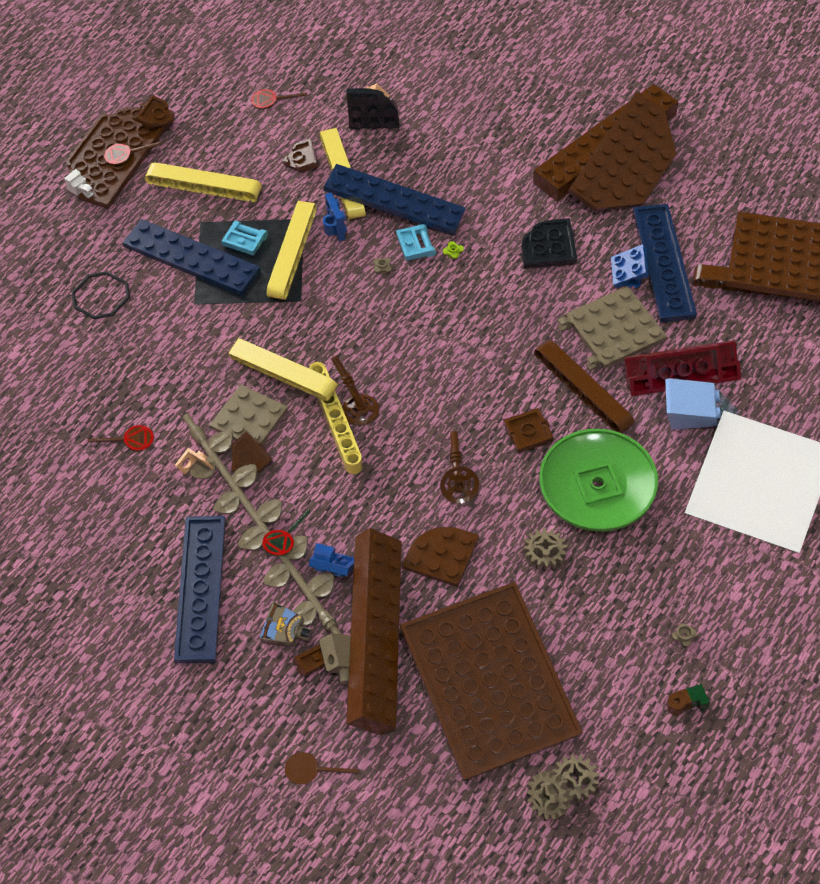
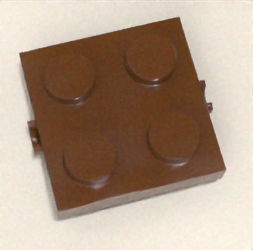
[503,408,554,453]

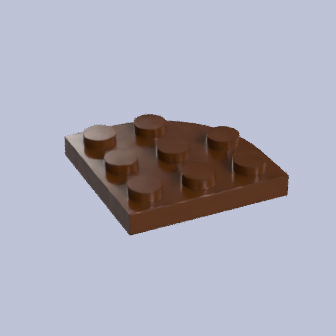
[402,527,479,587]

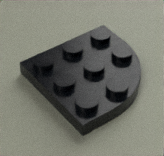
[346,88,400,130]
[521,218,577,268]

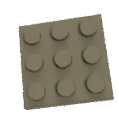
[210,384,288,445]

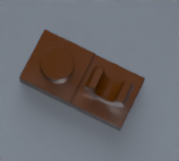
[293,644,325,677]

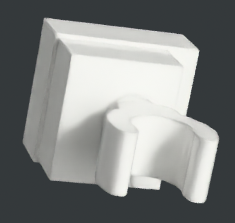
[65,169,94,198]

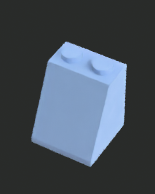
[666,378,721,430]

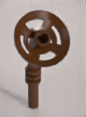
[331,355,379,426]
[440,431,479,504]

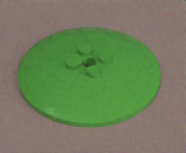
[539,429,658,531]

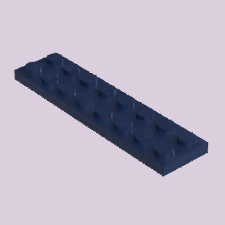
[323,164,466,235]
[633,204,697,322]
[122,219,261,296]
[174,516,226,663]

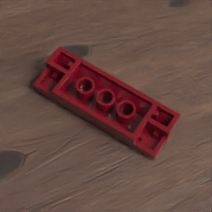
[624,340,741,396]

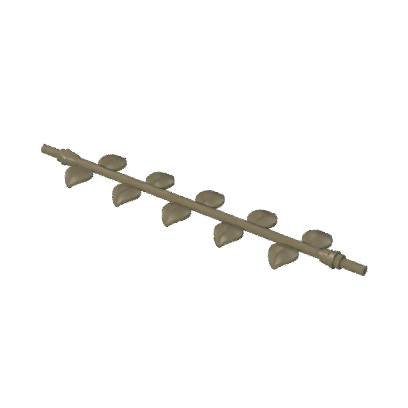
[182,414,342,634]

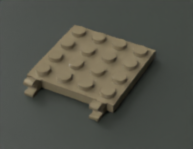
[557,286,667,370]

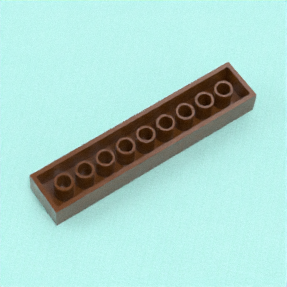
[533,84,678,202]
[346,528,402,735]

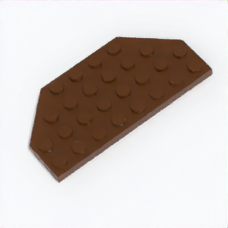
[567,91,677,211]
[66,102,175,209]

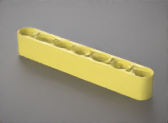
[320,128,366,220]
[145,163,262,202]
[267,201,316,300]
[228,339,338,401]
[309,362,363,474]

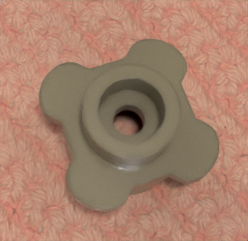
[373,258,391,274]
[672,623,697,647]

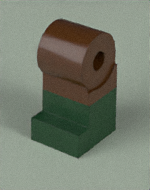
[667,683,710,716]

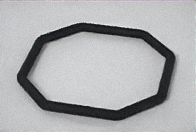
[72,271,130,319]

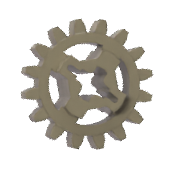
[524,528,567,570]
[553,754,599,803]
[527,770,573,820]

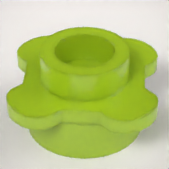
[443,241,464,259]

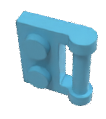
[222,221,268,256]
[396,224,436,261]

